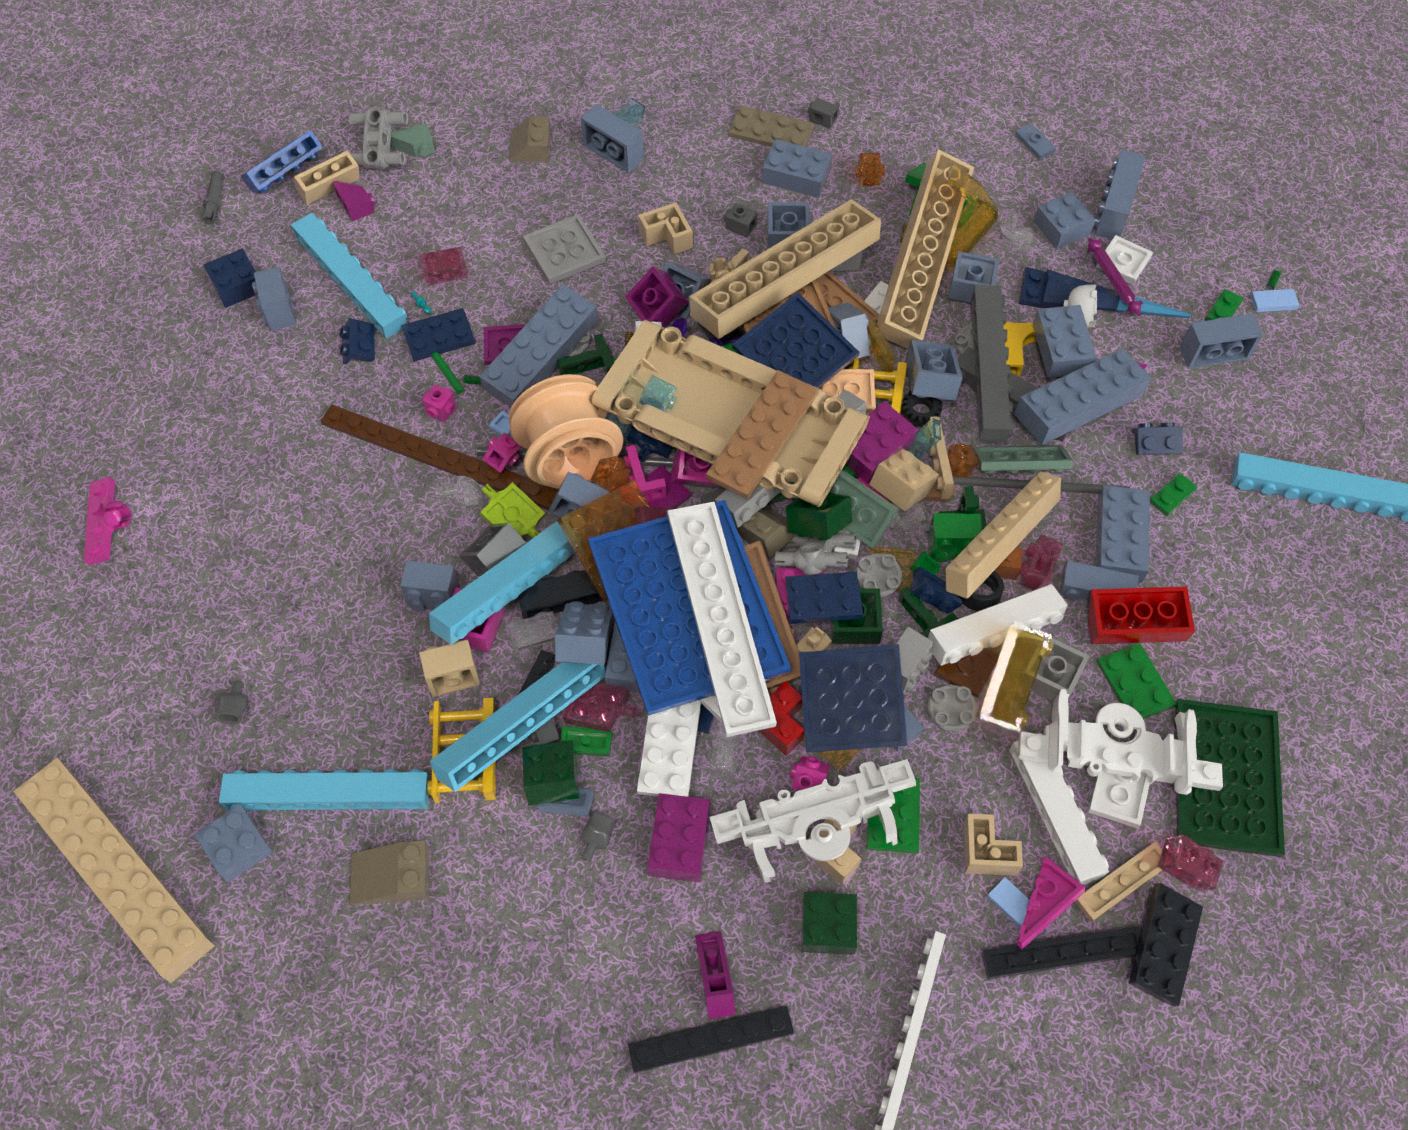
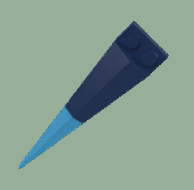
[1018,267,1192,318]

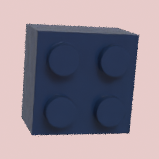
[203,248,256,308]

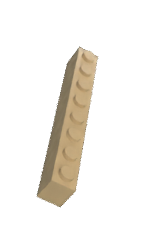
[946,471,1061,599]

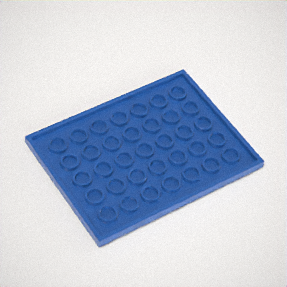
[588,500,791,716]

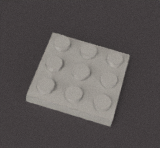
[523,214,606,285]

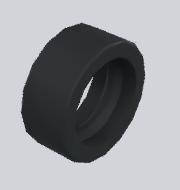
[957,571,1004,611]

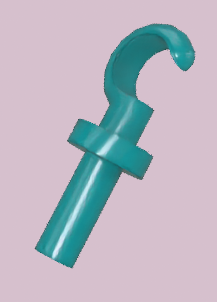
[411,291,432,314]

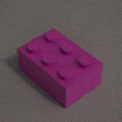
[845,401,918,484]
[648,793,710,883]

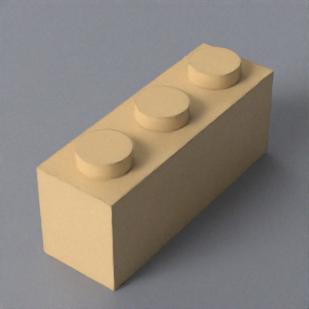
[294,150,360,205]

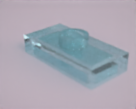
[907,418,941,459]

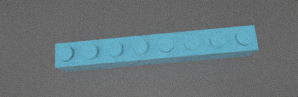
[291,213,407,339]
[1231,452,1408,522]
[429,515,586,645]
[430,662,606,792]
[219,769,430,810]

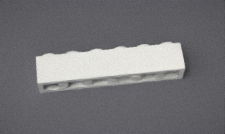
[928,584,1068,666]
[1010,733,1109,885]

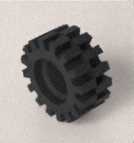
[901,390,942,429]

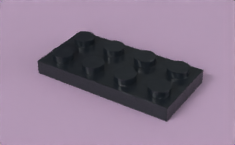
[1129,883,1203,1007]

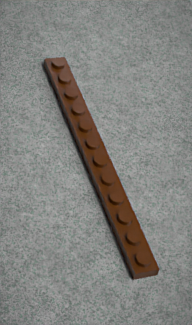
[321,404,558,510]

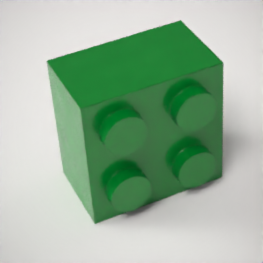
[927,513,982,563]

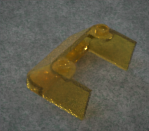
[900,163,998,271]
[978,622,1054,732]

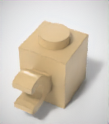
[797,627,832,652]

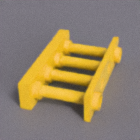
[849,358,907,415]
[427,698,496,803]

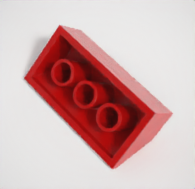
[1088,586,1195,644]

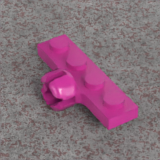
[84,477,132,565]

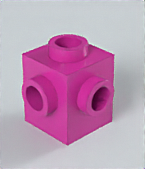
[422,384,457,423]
[483,432,522,473]
[789,756,831,791]

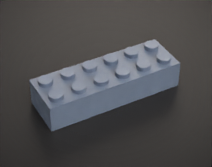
[479,284,599,407]
[1014,349,1152,445]

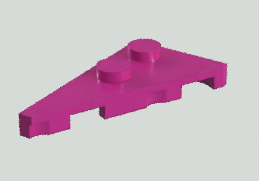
[1017,857,1085,949]

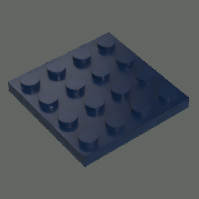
[732,292,860,388]
[799,644,908,753]

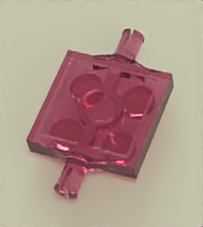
[563,683,636,733]

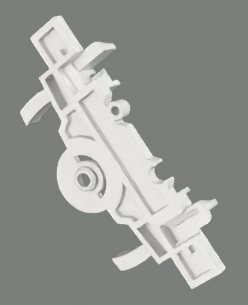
[1018,689,1223,795]
[710,759,916,883]

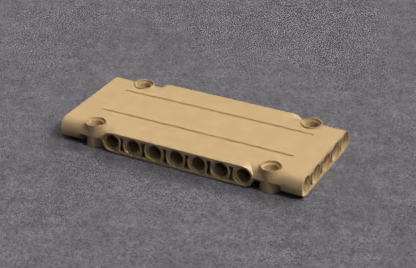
[592,320,870,507]

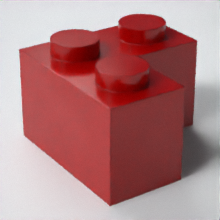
[758,681,805,756]

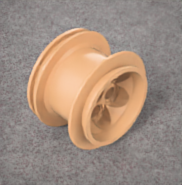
[509,374,623,489]

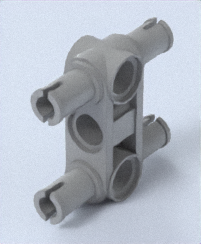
[349,107,408,170]
[775,533,856,575]

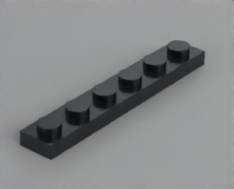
[982,926,1141,980]
[628,1006,794,1074]

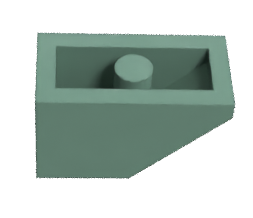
[390,123,435,157]

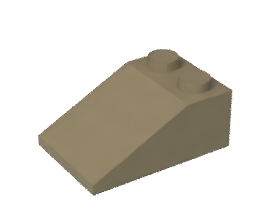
[350,840,430,905]

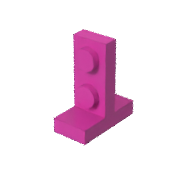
[619,445,667,507]

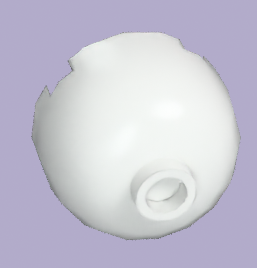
[1064,285,1097,327]

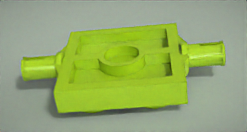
[480,482,546,539]

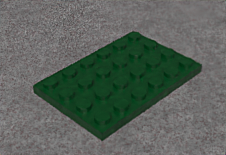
[1175,699,1285,857]

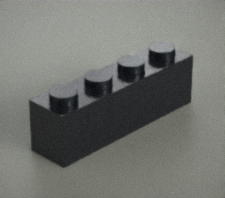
[518,565,608,621]

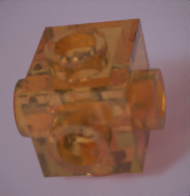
[855,152,885,186]
[948,443,978,477]
[591,456,632,491]

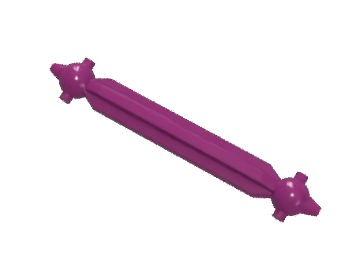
[1086,237,1143,316]

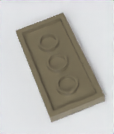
[728,105,815,147]

